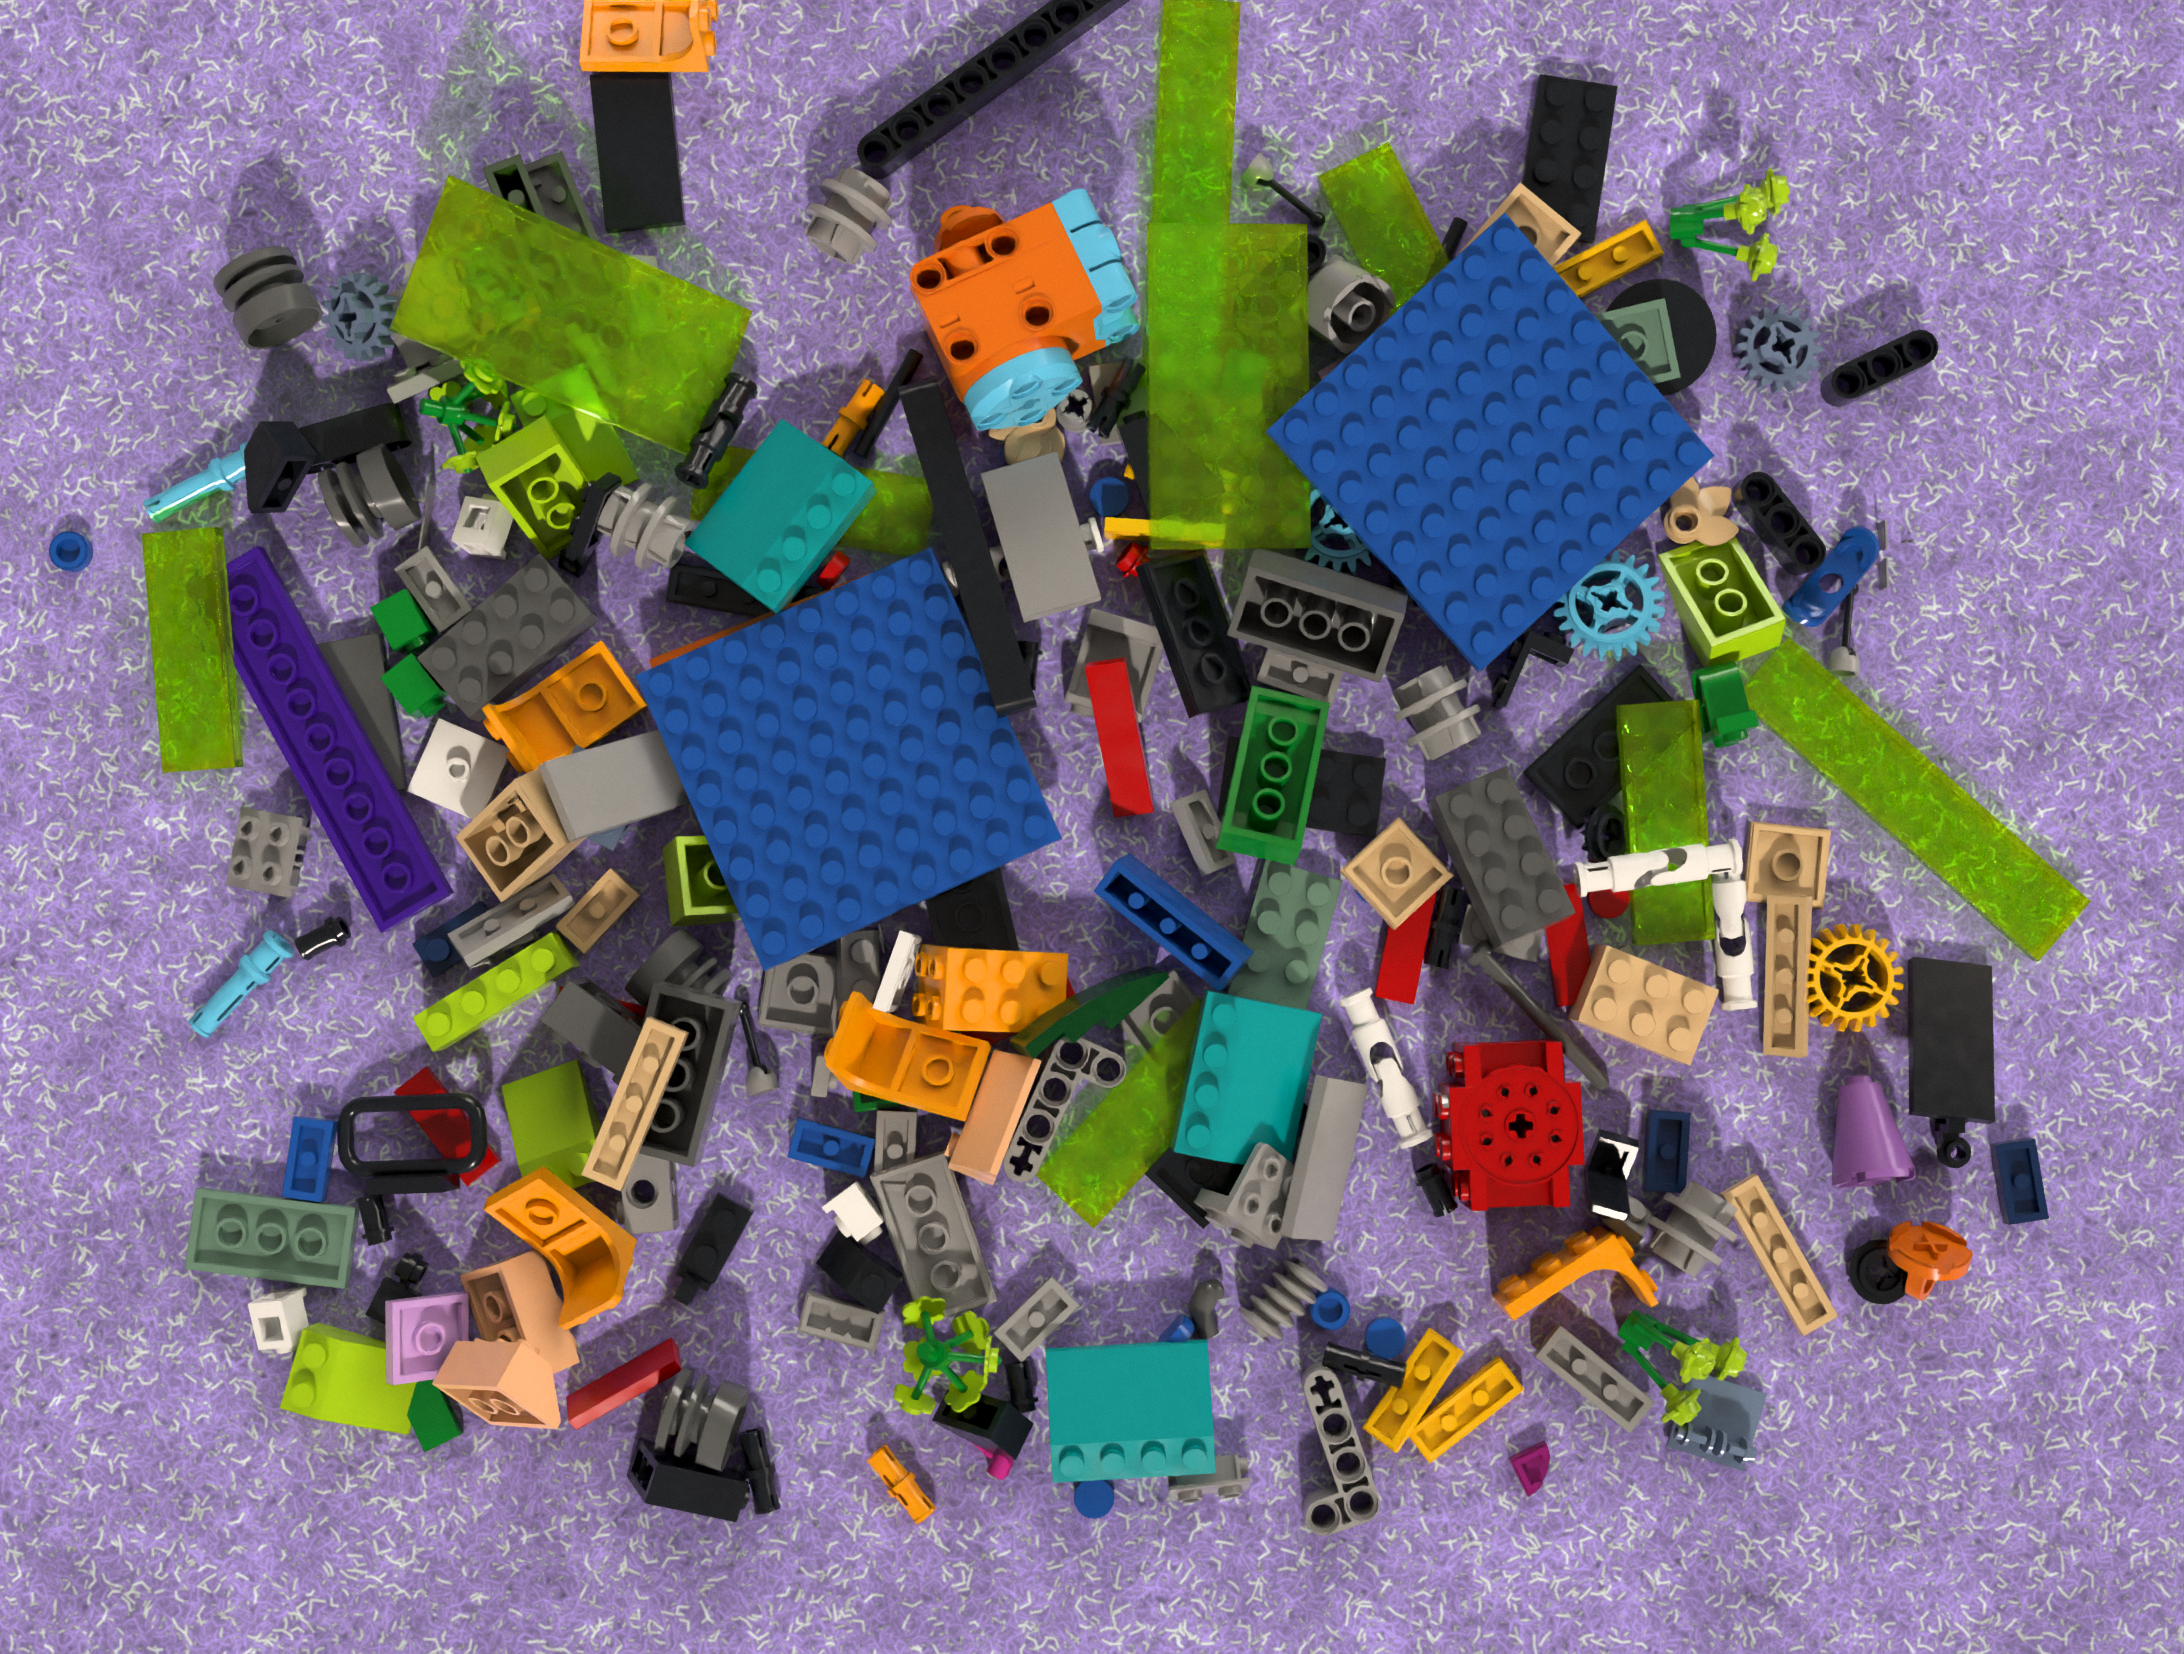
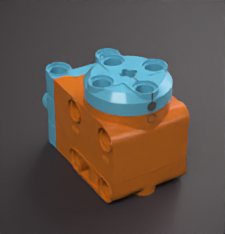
[910,188,1140,431]

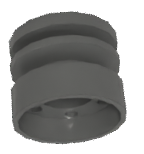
[213,246,323,350]
[318,443,422,548]
[625,928,734,1007]
[654,1367,750,1472]

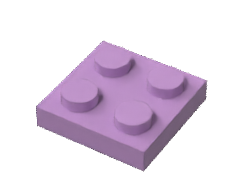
[385,1292,469,1385]

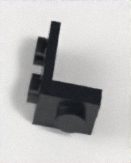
[1491,630,1574,710]
[1584,1129,1639,1221]

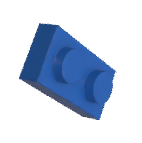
[282,1116,338,1202]
[787,1117,876,1178]

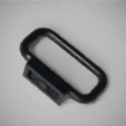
[337,1093,488,1195]

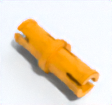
[821,378,885,458]
[866,1444,936,1525]

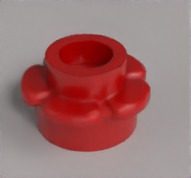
[1115,541,1150,578]

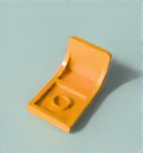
[579,0,719,72]
[482,640,648,773]
[912,944,1068,1032]
[824,991,992,1122]
[483,1166,637,1330]
[1491,1226,1658,1321]

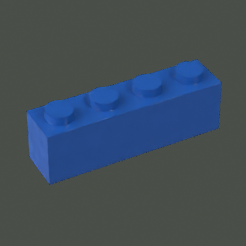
[1094,853,1254,992]

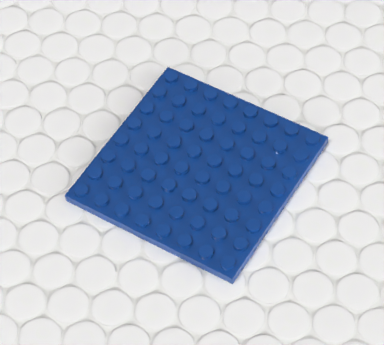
[1265,213,1715,672]
[635,547,1062,971]

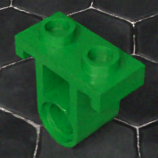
[1691,661,1759,749]

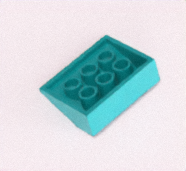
[684,419,877,614]
[1170,988,1322,1165]
[1046,1339,1216,1483]

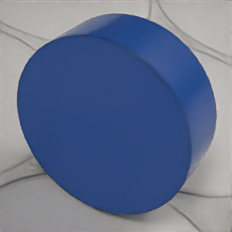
[1090,477,1129,518]
[49,531,93,572]
[1309,1288,1350,1330]
[1157,1314,1195,1343]
[1364,1316,1406,1359]
[1074,1480,1114,1519]

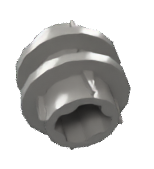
[804,167,893,265]
[597,483,694,571]
[1392,665,1481,761]
[1648,1181,1738,1278]

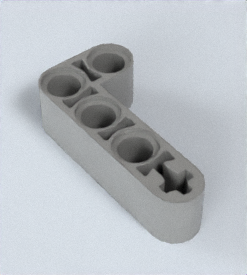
[1003,1036,1127,1182]
[1301,1363,1380,1536]

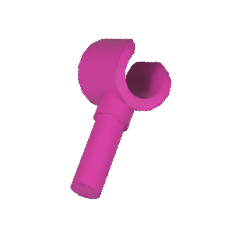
[972,1443,1013,1480]

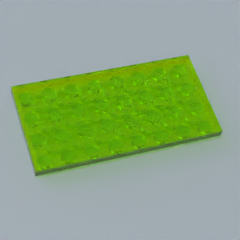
[389,175,753,456]
[1145,223,1311,550]

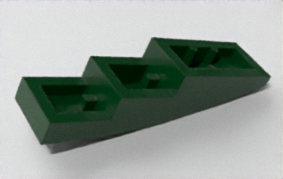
[1009,966,1170,1059]

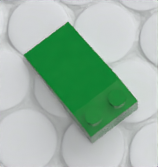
[1216,685,1330,866]

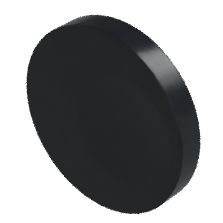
[1605,279,1717,396]

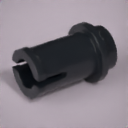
[1018,640,1043,691]
[295,917,351,961]
[1415,1163,1458,1217]
[356,1195,395,1246]
[1004,1360,1039,1413]

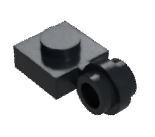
[1935,1118,1971,1168]
[365,1253,429,1325]

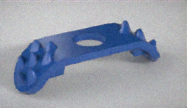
[1782,526,1880,627]

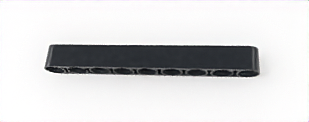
[857,0,1130,179]
[897,376,1038,719]

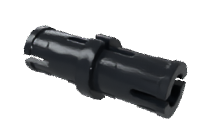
[1086,357,1146,439]
[1423,886,1466,969]
[1322,1341,1407,1389]
[739,1427,781,1515]

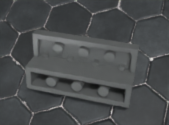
[482,151,623,326]

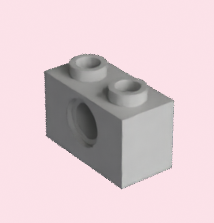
[617,1154,680,1234]

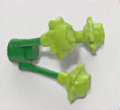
[1670,168,1790,282]
[1617,1309,1748,1426]

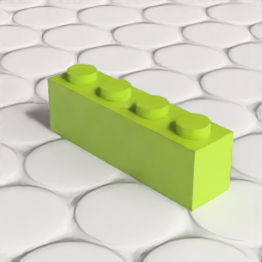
[412,932,581,1052]

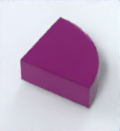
[1508,1440,1550,1497]

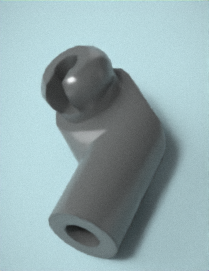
[1188,1279,1225,1339]

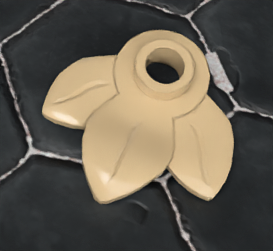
[989,407,1065,465]
[1663,477,1739,546]

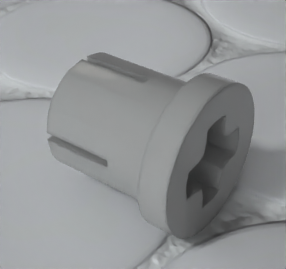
[1056,389,1095,433]

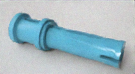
[143,441,248,523]
[188,930,295,1038]

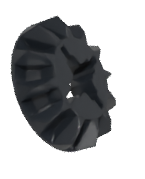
[1580,804,1629,863]
[1847,1239,1908,1304]

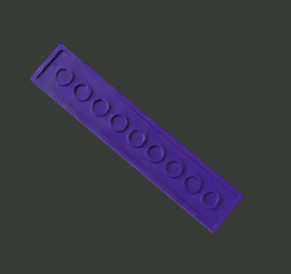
[191,546,454,933]

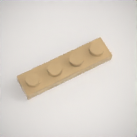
[1763,894,1812,1058]
[581,1016,689,1191]
[1719,1174,1838,1336]

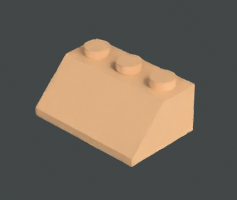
[944,1050,1042,1186]
[460,1249,580,1374]
[432,1338,561,1429]

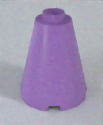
[1832,1076,1917,1188]

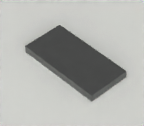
[317,633,408,791]

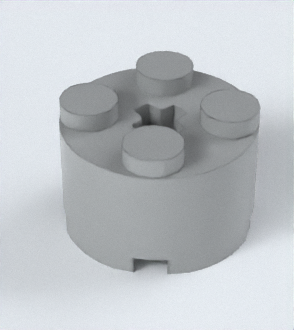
[1298,259,1395,353]

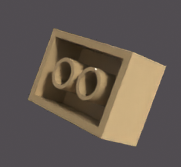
[455,768,587,902]
[1567,944,1719,1065]

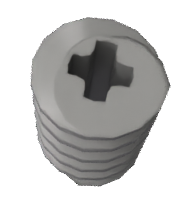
[1238,1256,1328,1343]

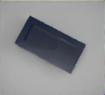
[412,901,488,978]
[1642,1109,1691,1193]
[1990,1138,2049,1225]

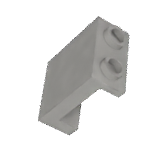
[1064,608,1164,726]

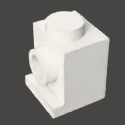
[451,494,513,560]
[822,1180,885,1246]
[248,1287,309,1354]

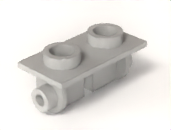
[1167,1454,1250,1503]

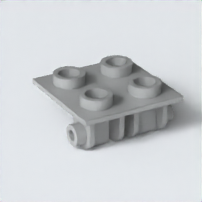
[226,807,310,897]

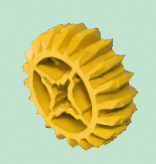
[1806,924,1904,1032]

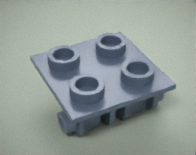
[1666,1375,1767,1471]

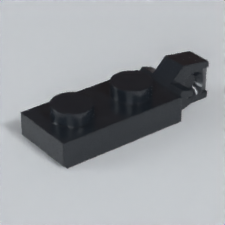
[558,471,622,578]
[673,1192,754,1306]

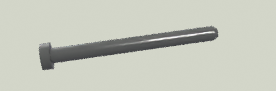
[1465,940,1610,1090]

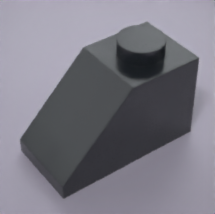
[244,421,317,514]
[816,1230,904,1314]
[932,1389,1034,1460]

